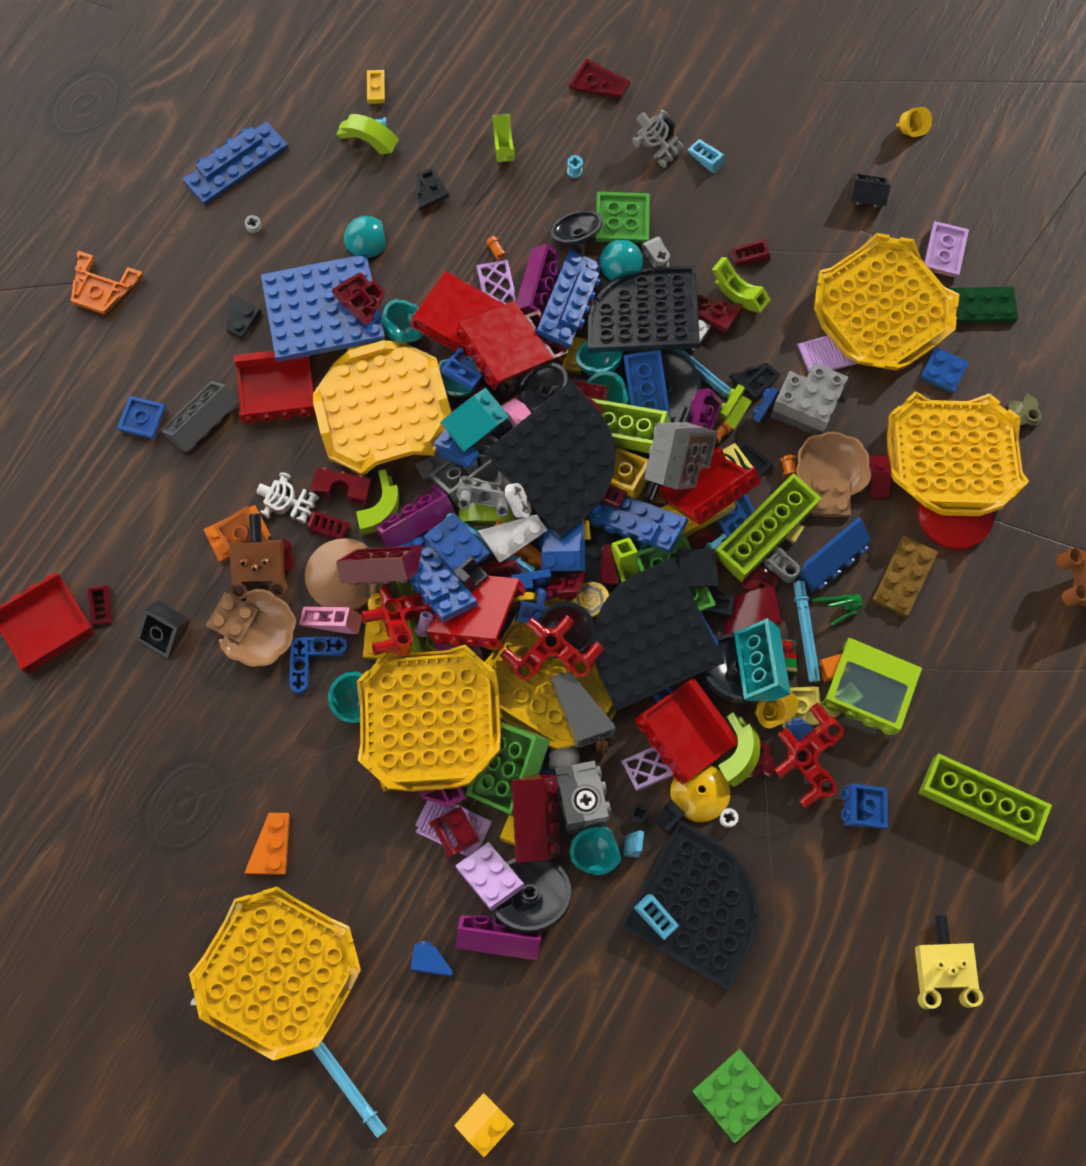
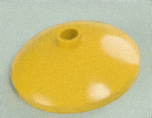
[670,765,730,823]

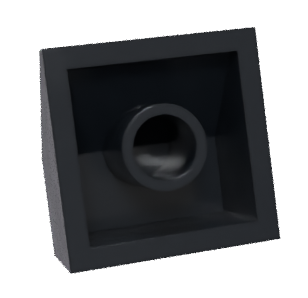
[850,173,891,208]
[136,601,190,658]

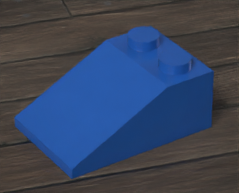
[542,518,585,573]

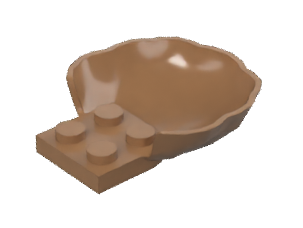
[796,431,871,518]
[206,589,296,667]

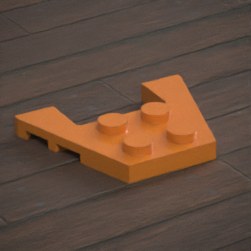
[71,251,144,315]

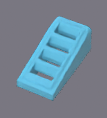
[687,139,726,174]
[623,831,644,858]
[634,894,679,940]

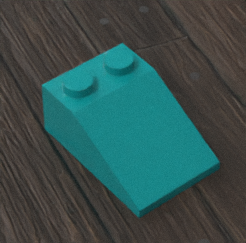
[440,388,509,452]

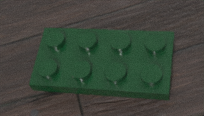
[948,286,1018,323]

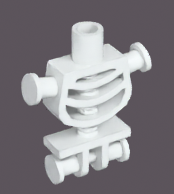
[256,473,319,524]

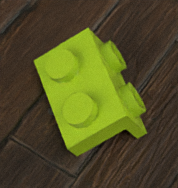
[718,384,752,430]

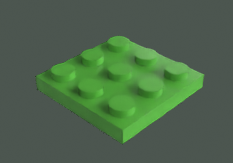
[596,192,650,243]
[692,1049,782,1143]

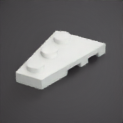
[478,514,547,563]

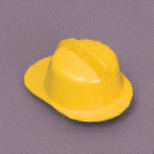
[896,107,932,137]
[754,692,799,728]

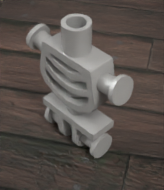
[632,110,684,168]

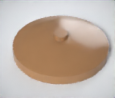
[305,538,378,611]

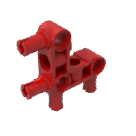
[362,585,435,657]
[499,615,605,680]
[774,703,844,809]

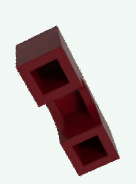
[310,468,373,506]

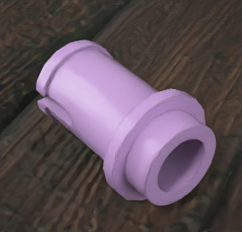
[415,611,433,637]

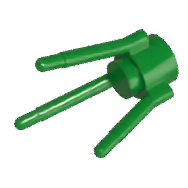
[812,594,863,626]

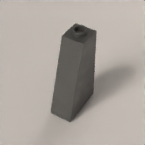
[551,672,615,748]

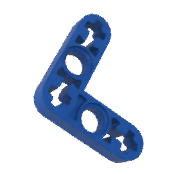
[290,637,348,695]

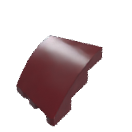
[331,272,386,326]
[722,586,782,635]

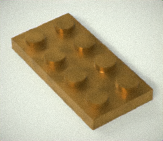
[872,535,938,618]

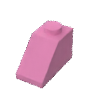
[501,398,531,428]

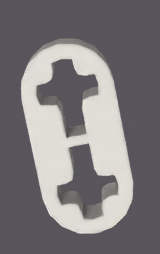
[505,483,531,518]

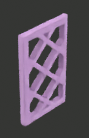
[476,260,517,305]
[621,747,673,791]

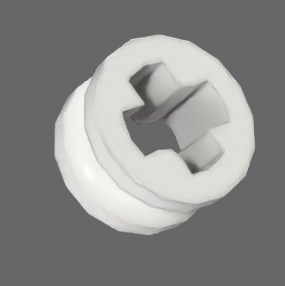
[719,808,739,828]

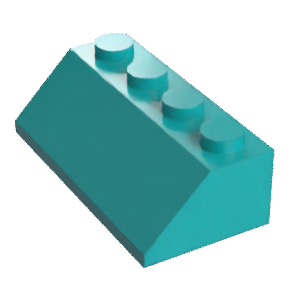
[734,618,791,701]

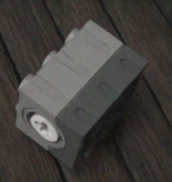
[770,363,848,435]
[644,422,718,490]
[555,761,611,835]

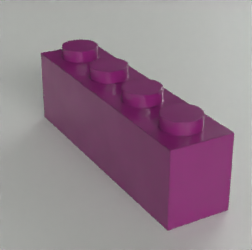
[516,244,559,315]
[686,388,723,430]
[376,484,456,547]
[456,915,542,960]

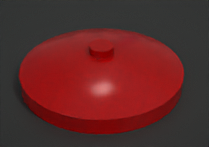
[917,502,994,550]

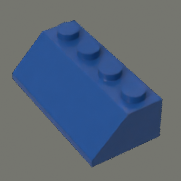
[798,517,871,593]

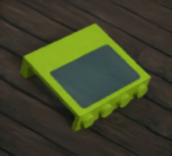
[822,638,922,735]

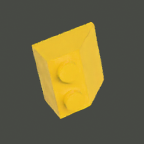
[610,448,649,499]
[454,1093,514,1157]

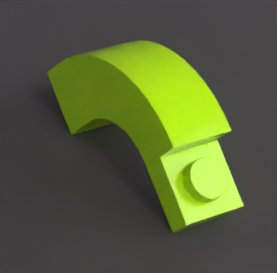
[336,114,399,155]
[492,114,515,162]
[712,257,771,313]
[356,469,399,535]
[458,503,520,528]
[611,537,638,585]
[718,712,760,787]

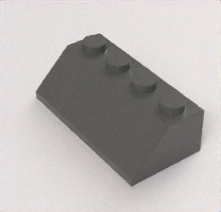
[159,381,239,452]
[429,433,499,508]

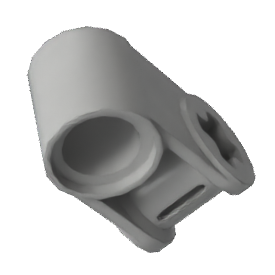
[641,237,670,268]
[763,547,800,583]

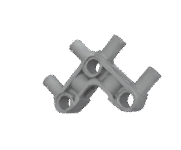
[456,471,511,517]

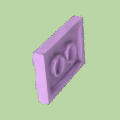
[924,221,969,278]
[456,842,524,911]

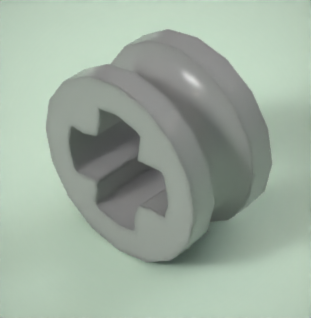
[245,215,262,234]

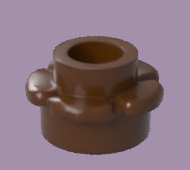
[594,739,608,757]

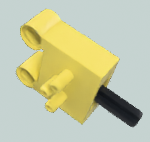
[915,915,983,1010]

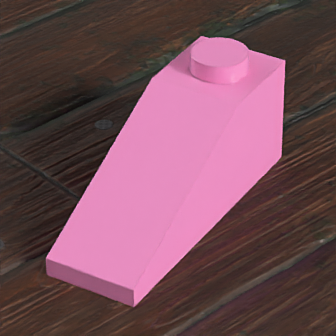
[299,607,362,634]

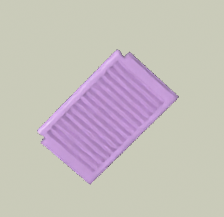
[797,335,857,373]
[415,801,492,857]

